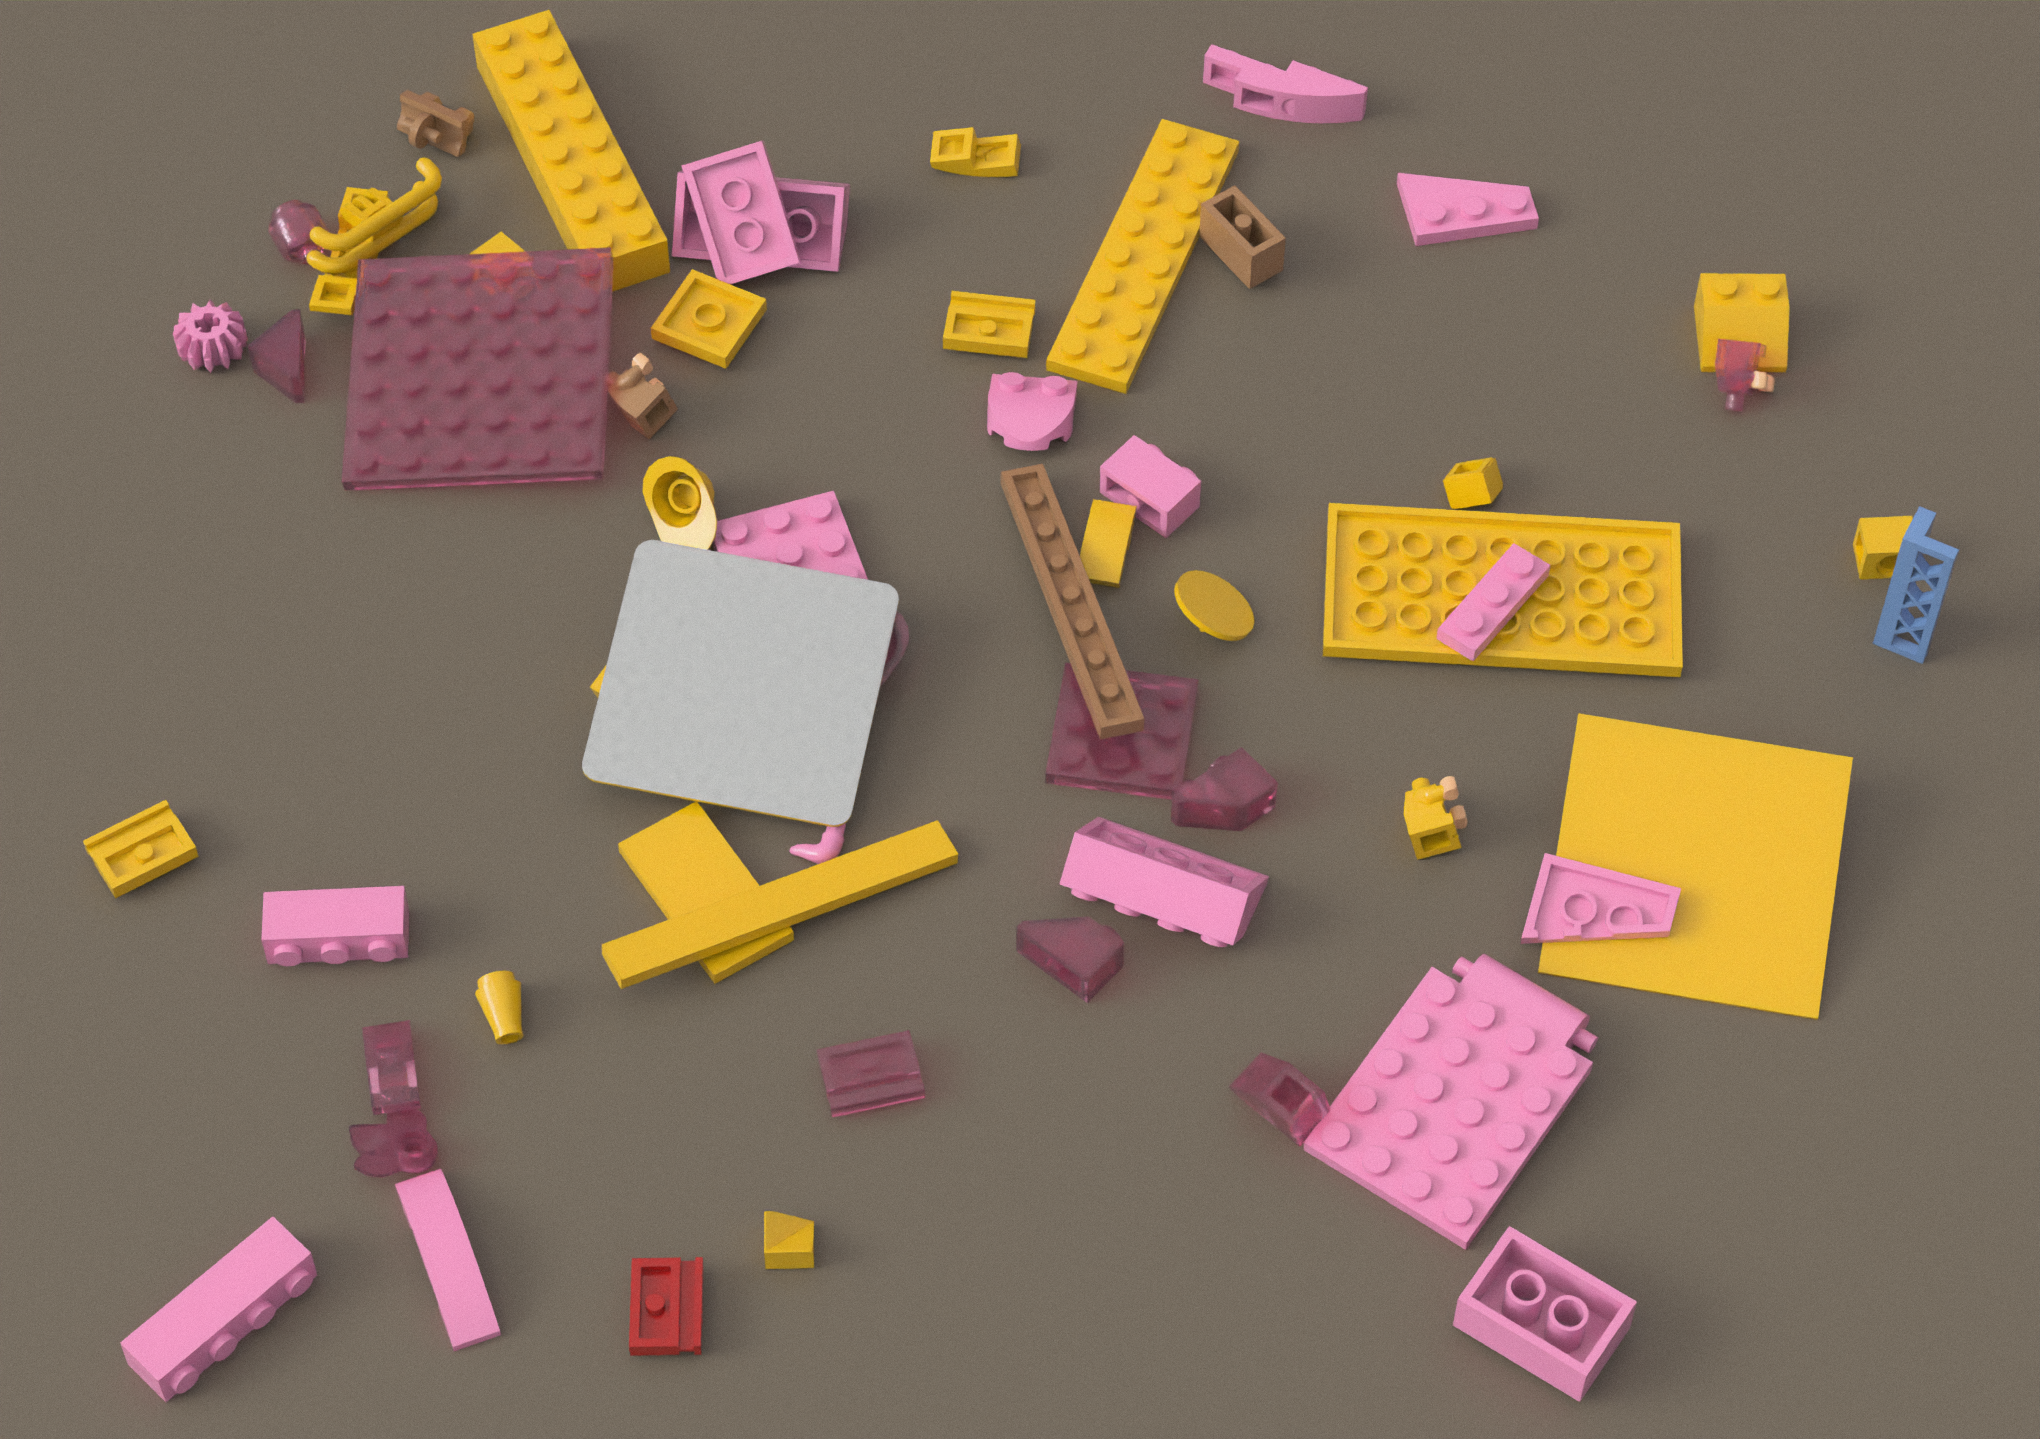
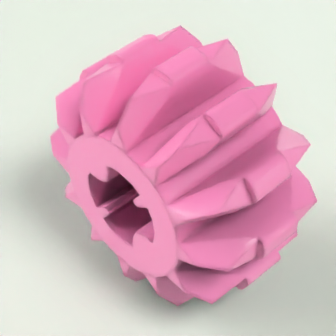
[173,299,248,373]

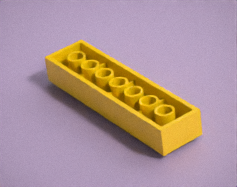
[472,10,670,298]

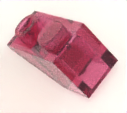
[1171,747,1278,831]
[1229,1052,1331,1147]

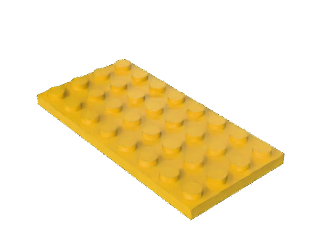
[1323,503,1683,677]

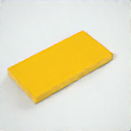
[618,801,794,984]

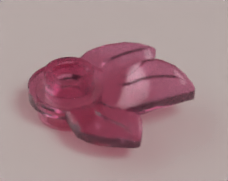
[349,1100,438,1177]

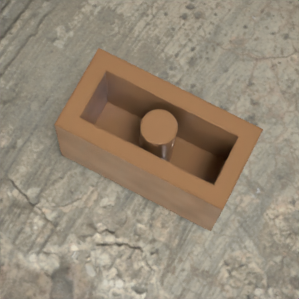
[1199,185,1286,289]

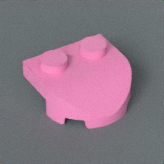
[987,372,1078,451]

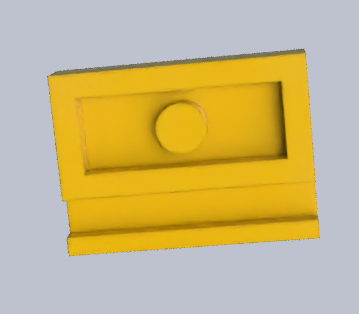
[943,291,1036,358]
[83,800,199,899]

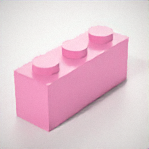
[261,886,409,966]

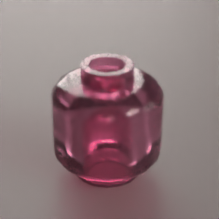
[268,200,330,265]

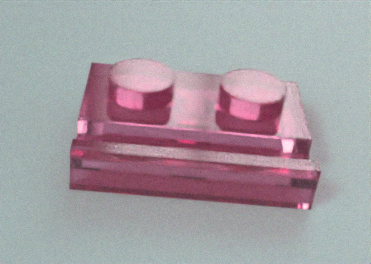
[817,1030,925,1117]

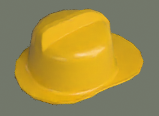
[643,456,717,550]

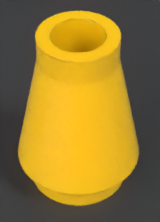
[475,970,524,1044]

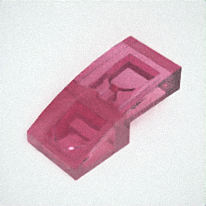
[362,1020,421,1115]

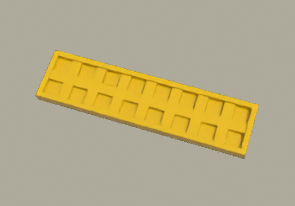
[1046,119,1239,394]

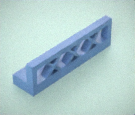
[1873,506,1959,664]

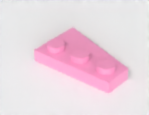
[1397,173,1539,246]
[1521,853,1681,944]

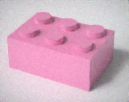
[1453,1226,1637,1402]

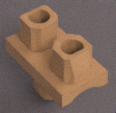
[397,90,474,157]

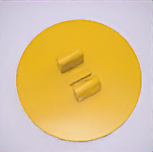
[1174,570,1254,641]

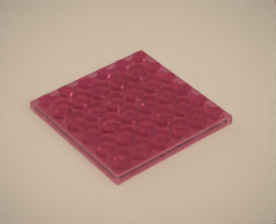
[341,247,613,491]

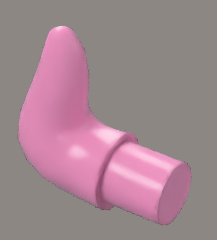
[789,824,846,864]

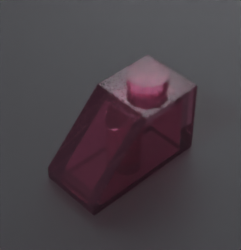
[1016,916,1124,1003]

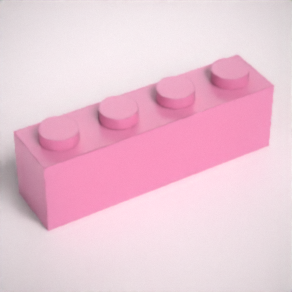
[120,1217,317,1402]

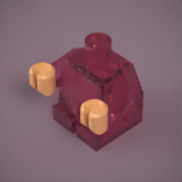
[1715,339,1775,412]

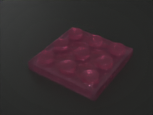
[1045,662,1199,801]

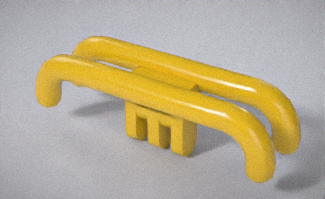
[306,157,442,275]

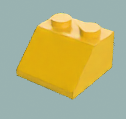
[1694,273,1789,372]

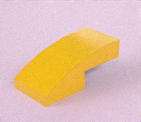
[930,127,1021,177]
[1080,499,1137,588]

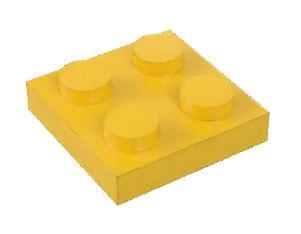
[651,269,767,369]

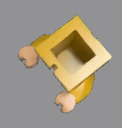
[1404,776,1468,860]

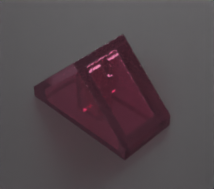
[248,309,306,403]

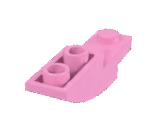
[1203,44,1368,124]

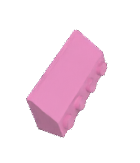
[672,170,850,272]
[1060,817,1269,947]

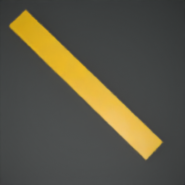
[602,820,958,989]

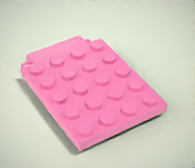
[1304,954,1598,1250]

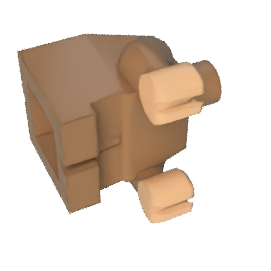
[604,353,678,439]

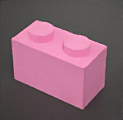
[1100,435,1201,538]

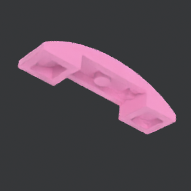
[395,1169,501,1351]

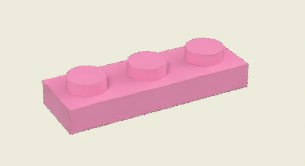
[1436,543,1550,661]

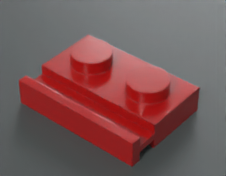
[629,1257,704,1356]

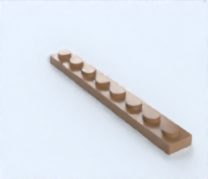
[1001,464,1145,740]

